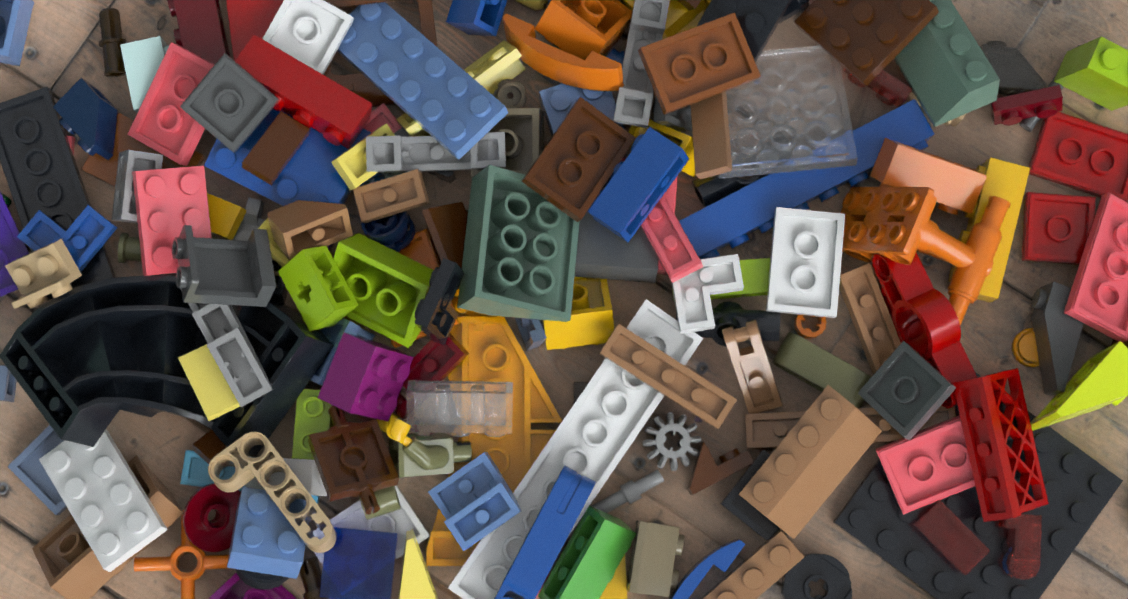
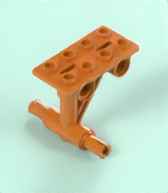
[841,187,1011,328]

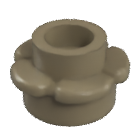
[493,79,527,108]

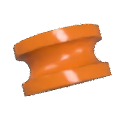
[794,314,827,339]

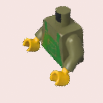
[377,413,472,478]

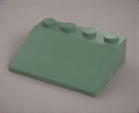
[457,165,580,322]

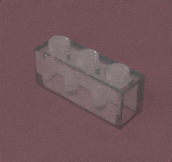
[406,380,513,437]

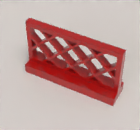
[953,368,1049,522]

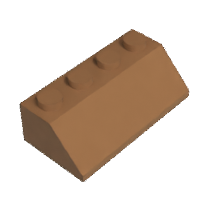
[739,385,882,539]
[32,455,183,599]

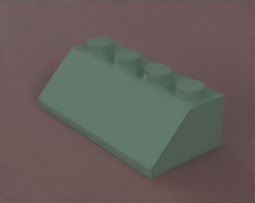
[894,0,1000,127]

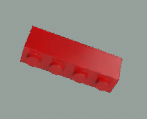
[235,35,372,149]

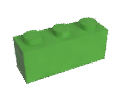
[538,505,637,599]

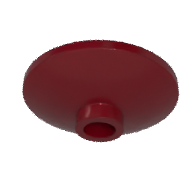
[183,483,241,552]

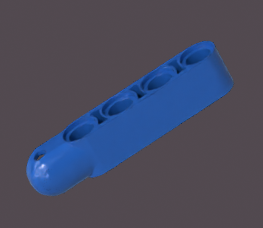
[494,465,596,599]

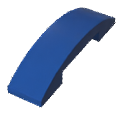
[669,539,745,599]

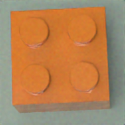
[535,0,632,60]

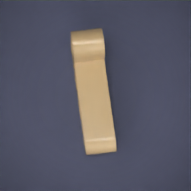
[208,432,337,553]

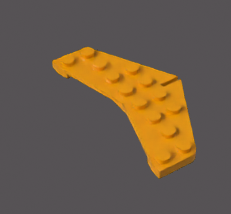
[426,289,562,566]

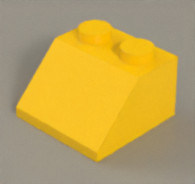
[543,277,614,350]

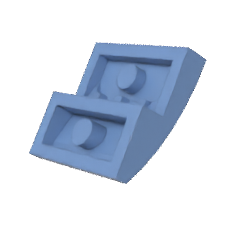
[428,452,522,551]

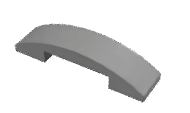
[613,0,670,128]
[366,132,506,172]

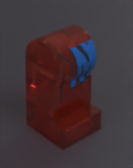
[999,514,1042,580]

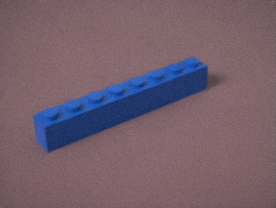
[679,99,934,259]

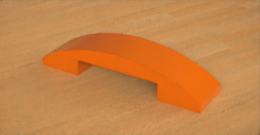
[502,13,624,91]

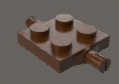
[308,406,399,515]

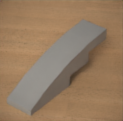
[180,288,273,407]

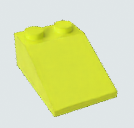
[1031,341,1128,431]

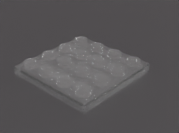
[718,46,858,179]

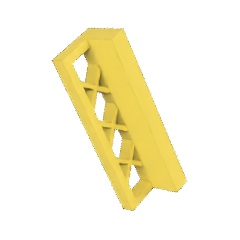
[396,40,526,136]

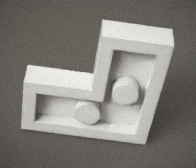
[671,254,744,334]

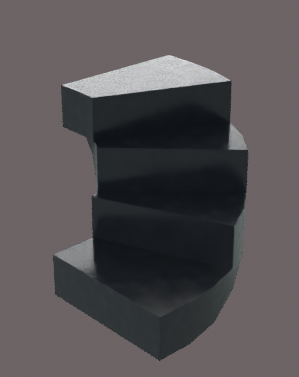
[0,275,334,456]

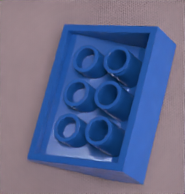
[204,109,371,206]

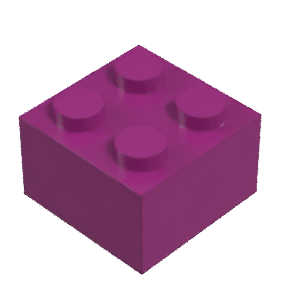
[318,332,414,421]

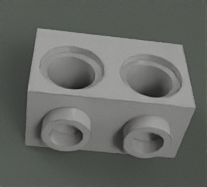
[112,150,163,224]

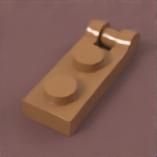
[722,320,783,414]

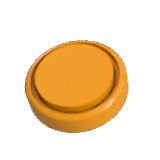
[1012,328,1040,367]

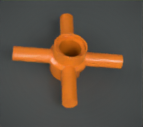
[134,510,233,599]

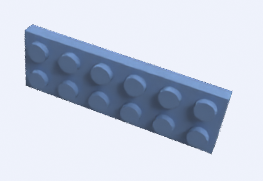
[337,2,509,160]

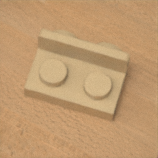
[5,239,82,309]

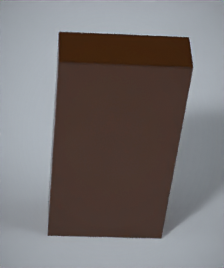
[242,111,310,185]

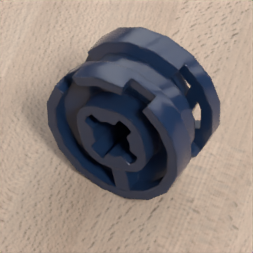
[361,211,415,252]

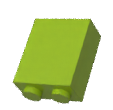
[1054,36,1128,111]

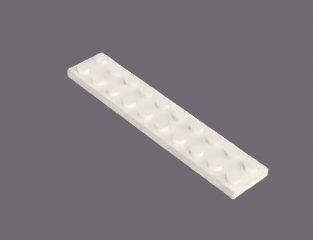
[448,299,703,599]

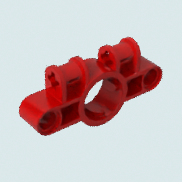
[872,252,977,409]

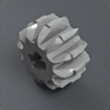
[642,412,702,471]

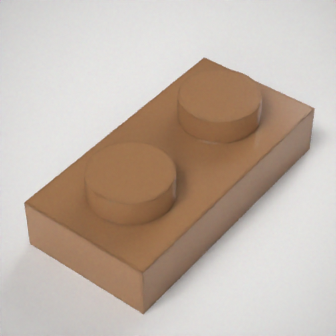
[353,169,430,223]

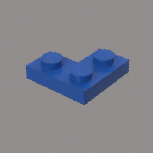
[17,205,117,272]

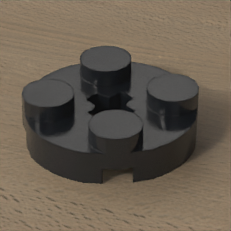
[781,553,852,599]

